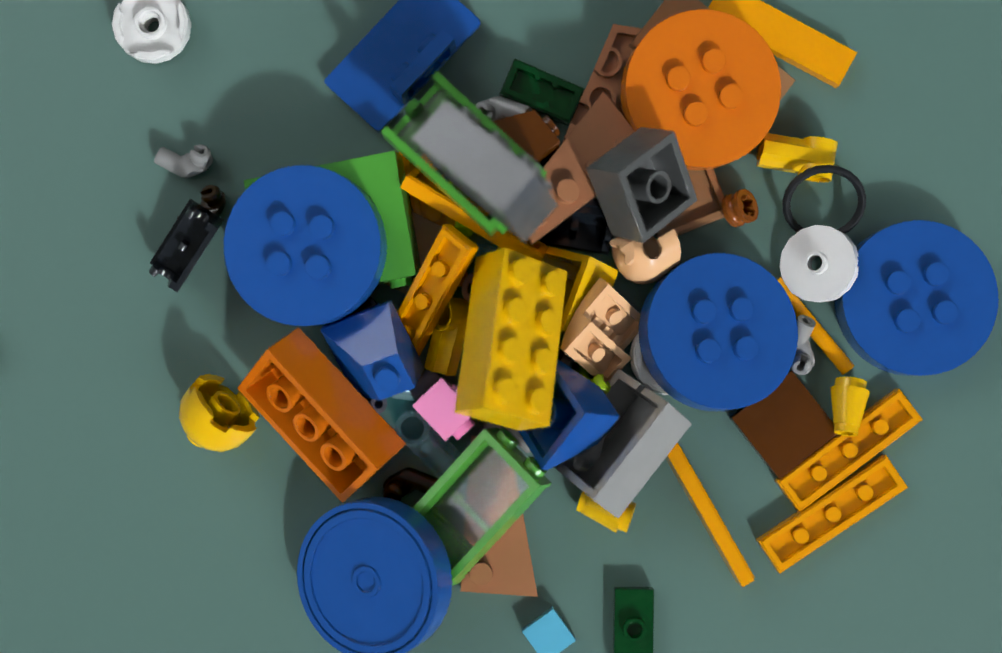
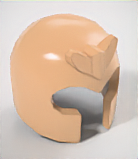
[610,229,681,285]

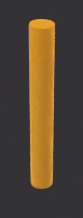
[777,277,855,375]

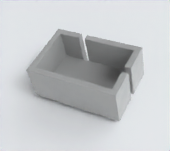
[554,369,692,518]

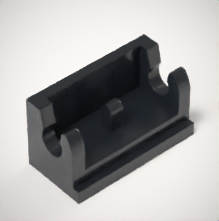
[539,198,613,255]
[149,199,224,293]

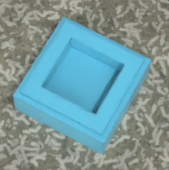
[522,606,576,653]

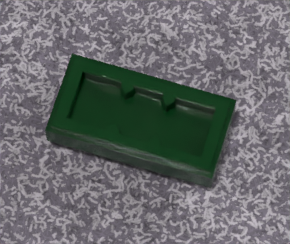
[499,59,585,126]
[613,587,654,653]

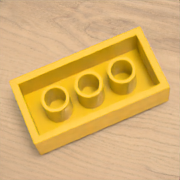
[454,247,567,431]

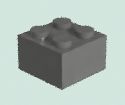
[586,127,698,243]

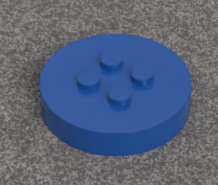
[224,165,387,326]
[834,220,999,376]
[639,253,798,411]
[297,497,452,653]

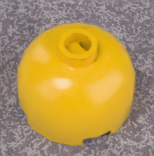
[179,374,260,452]

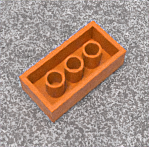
[237,327,406,503]

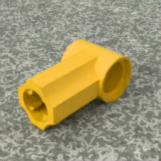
[756,133,838,183]
[424,297,469,376]

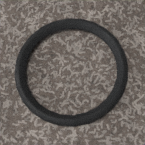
[782,165,866,234]

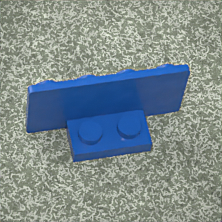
[324,0,481,133]

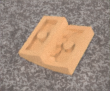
[560,277,641,382]

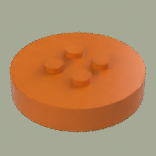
[621,9,781,170]

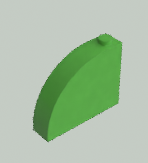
[243,151,421,289]

